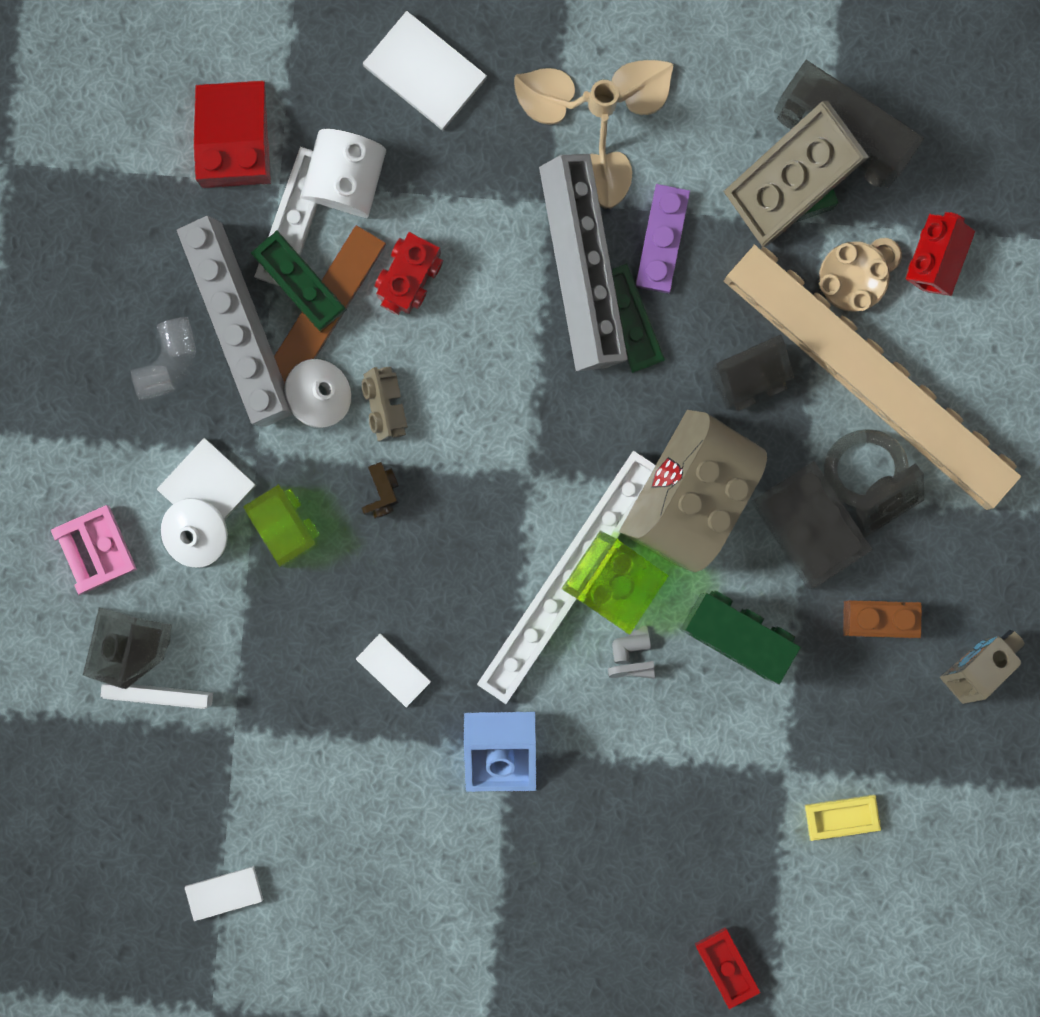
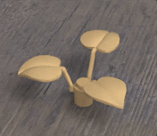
[514,60,673,208]

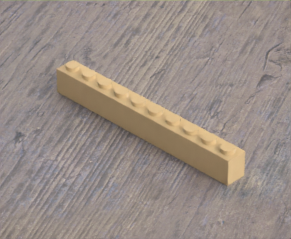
[724,244,1022,510]

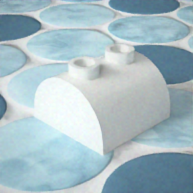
[301,129,386,218]

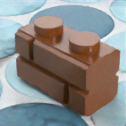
[843,600,922,638]

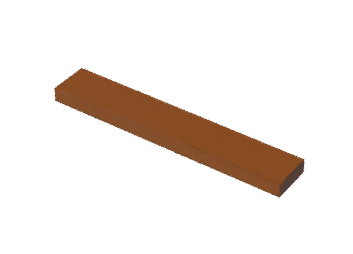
[274,225,386,383]

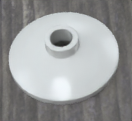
[284,359,351,428]
[161,498,228,568]

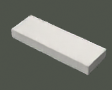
[101,682,213,709]

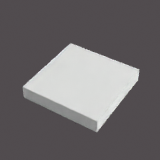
[157,438,257,520]

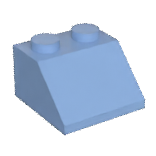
[464,712,536,792]

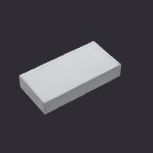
[356,633,431,708]
[185,866,264,921]

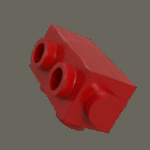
[905,212,976,296]
[374,232,444,315]

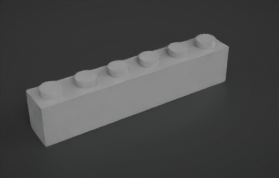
[539,154,628,371]
[177,216,293,427]

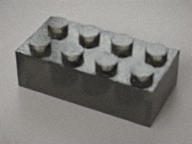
[774,59,925,188]

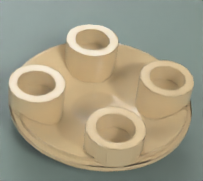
[819,242,890,312]

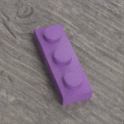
[636,184,690,294]

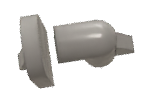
[608,626,655,679]

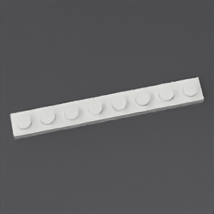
[477,451,656,704]

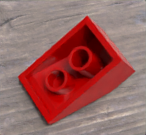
[194,81,271,188]

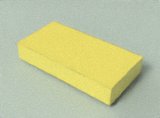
[805,795,881,841]

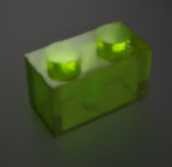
[243,484,320,568]

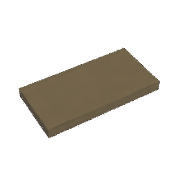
[723,101,869,247]

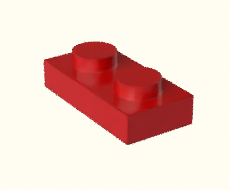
[695,927,760,1010]

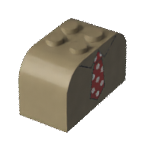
[619,410,767,572]

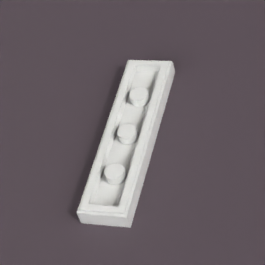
[254,147,318,286]

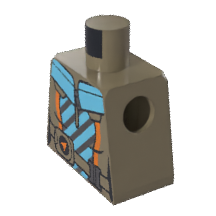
[940,630,1025,704]

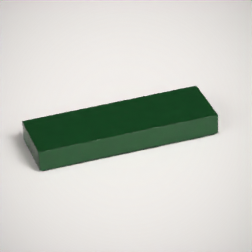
[251,230,347,333]
[611,263,665,374]

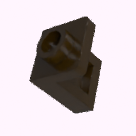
[362,462,399,519]

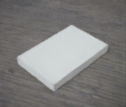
[363,11,487,131]

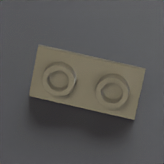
[362,367,408,442]

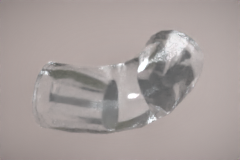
[131,317,196,403]

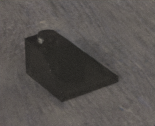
[83,607,172,689]

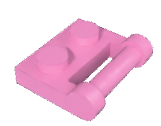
[51,505,137,595]

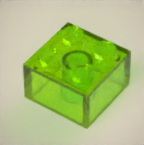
[561,530,669,635]

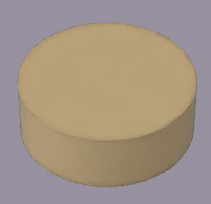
[871,238,902,272]

